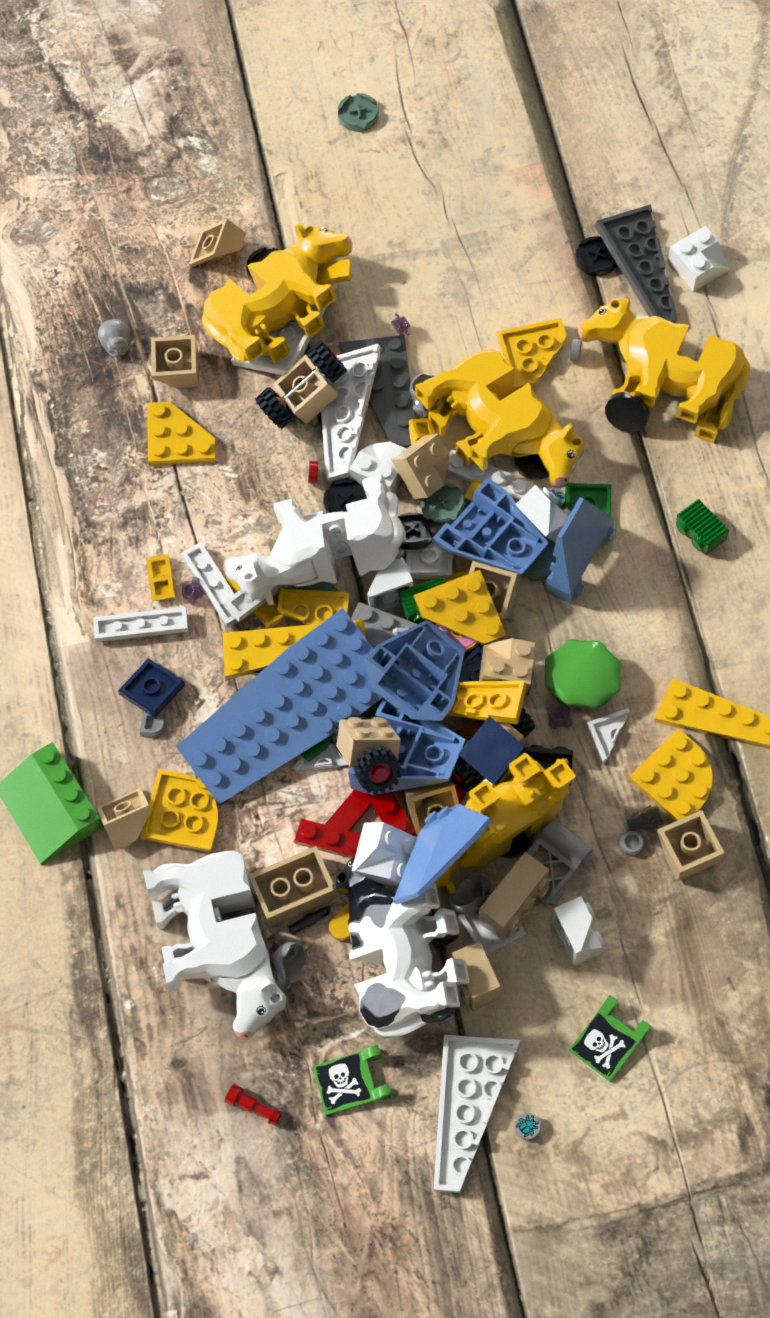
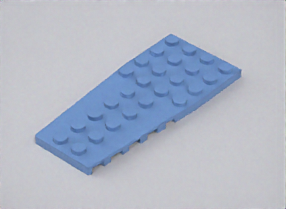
[177,608,383,804]

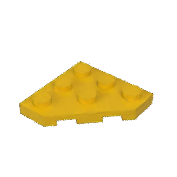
[497,318,567,392]
[148,401,216,466]
[413,570,506,645]

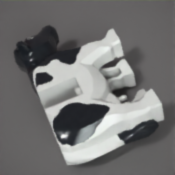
[332,857,470,1038]

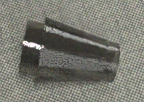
[626,805,663,831]

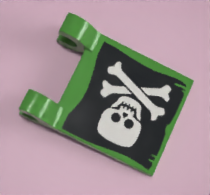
[569,995,651,1082]
[313,1045,393,1116]

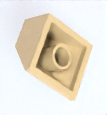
[189,219,246,267]
[403,782,459,837]
[96,788,151,850]

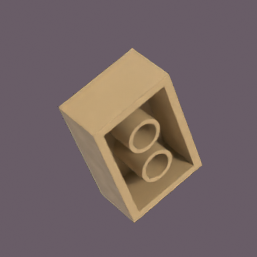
[248,846,337,927]
[479,852,550,941]

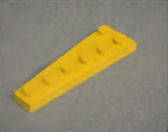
[222,620,366,680]
[654,678,770,749]
[447,681,527,724]

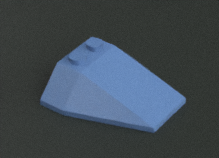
[432,478,549,576]
[364,620,465,721]
[393,804,492,905]

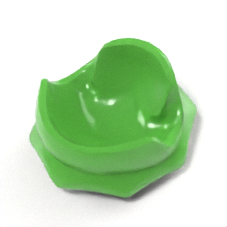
[545,639,621,708]

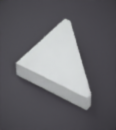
[587,708,630,764]
[293,744,349,772]

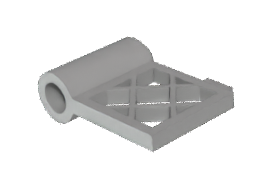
[527,819,594,907]

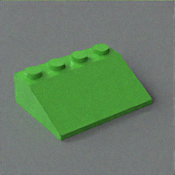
[0,742,104,865]

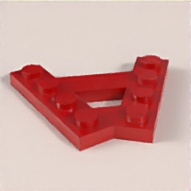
[294,766,416,859]

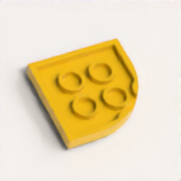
[629,728,712,822]
[140,769,219,853]

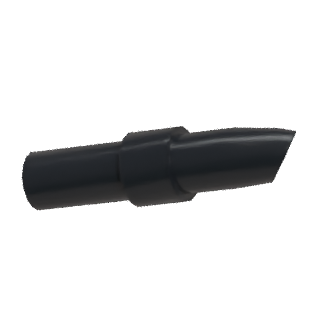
[287,906,331,935]

